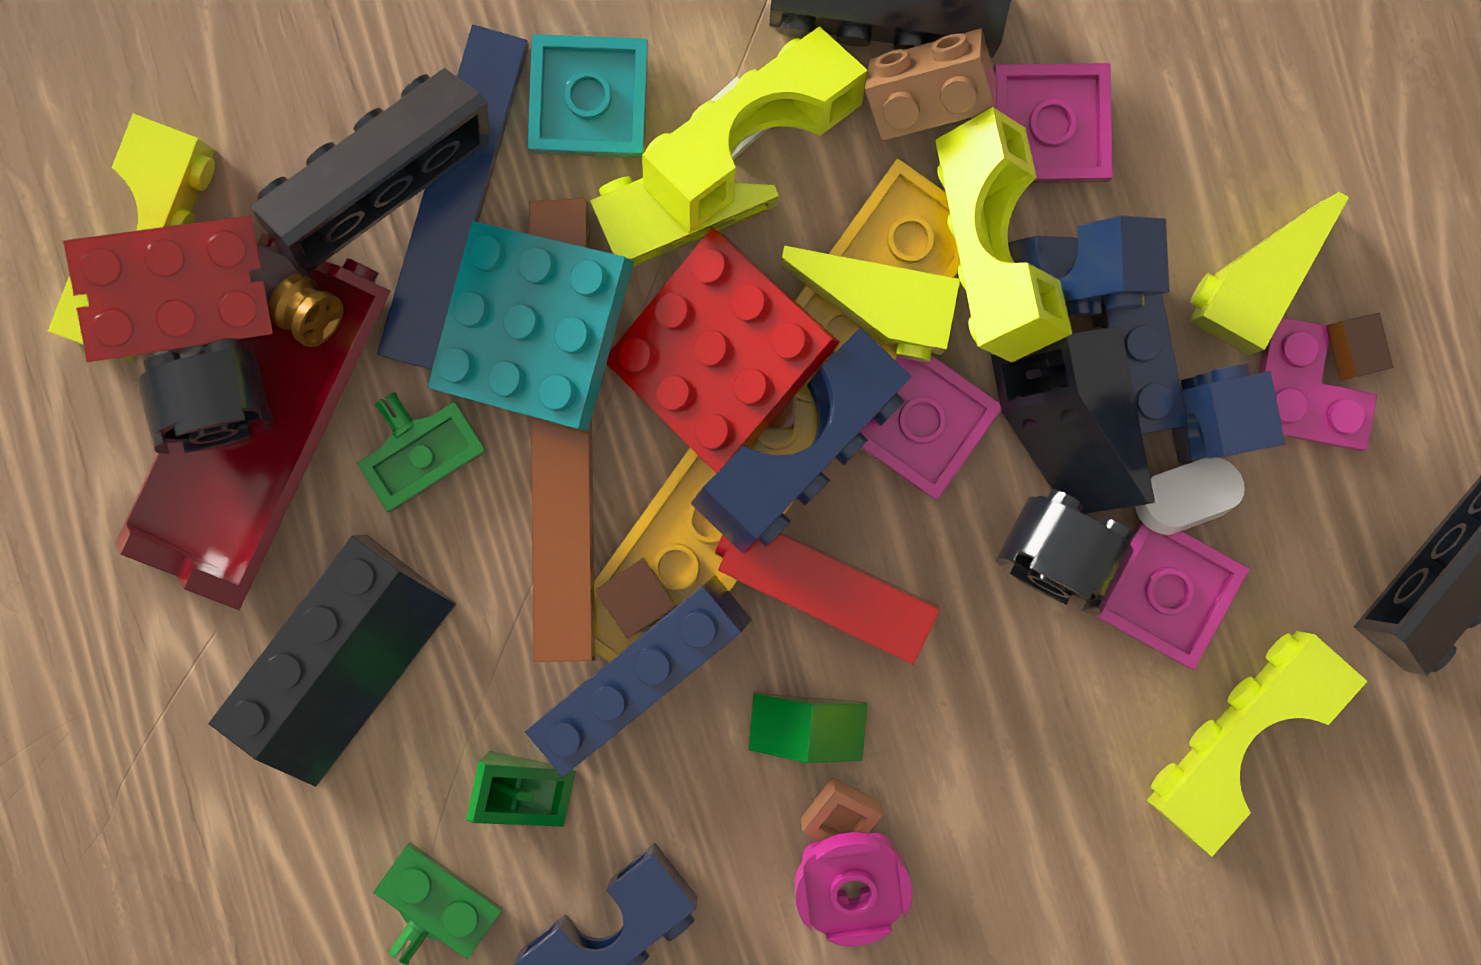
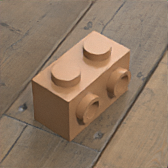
[865,28,997,141]

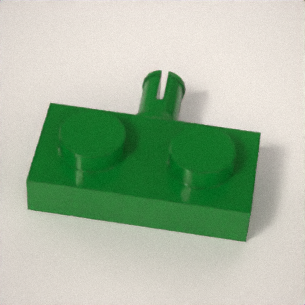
[356,392,488,512]
[373,842,503,965]

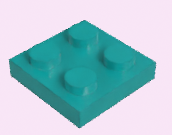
[527,34,648,158]

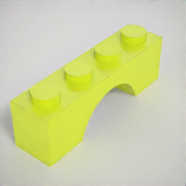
[642,26,867,233]
[935,107,1072,362]
[48,113,215,361]
[1146,631,1368,857]

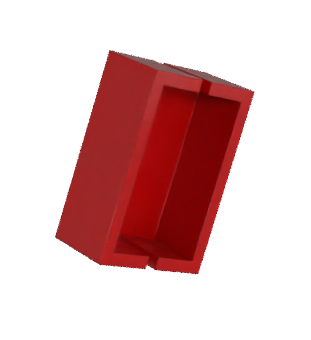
[63,215,273,363]

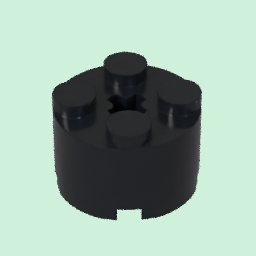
[137,339,274,454]
[996,489,1135,615]

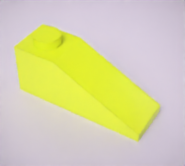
[590,176,779,268]
[1189,192,1349,355]
[781,246,960,362]

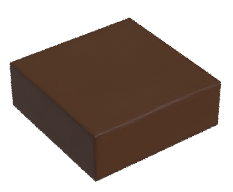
[1327,312,1394,381]
[594,558,677,639]

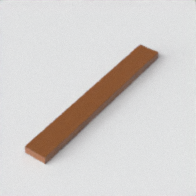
[529,198,595,662]

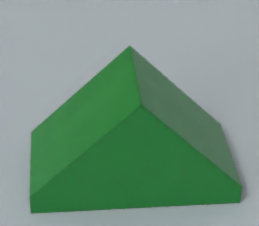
[748,692,868,763]
[466,751,576,827]

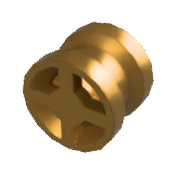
[268,274,344,347]

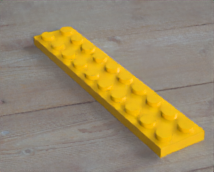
[594,158,961,662]

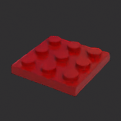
[606,227,840,473]

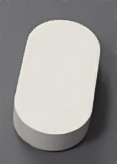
[1135,457,1245,535]

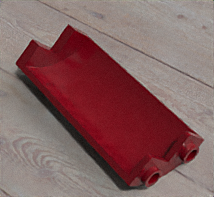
[115,233,391,611]

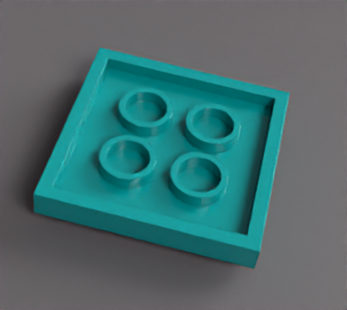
[427,221,634,432]

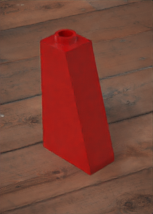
[715,532,940,665]

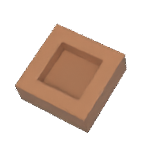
[800,777,883,841]

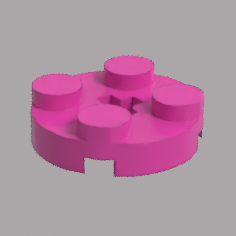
[794,832,913,946]

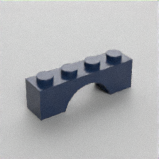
[690,327,912,554]
[525,575,752,777]

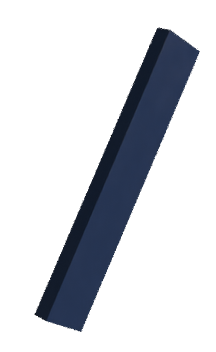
[377,24,529,370]

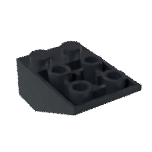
[991,326,1155,514]

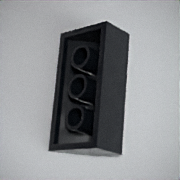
[769,0,1011,58]
[251,68,489,277]
[1353,475,1481,676]
[208,534,457,787]

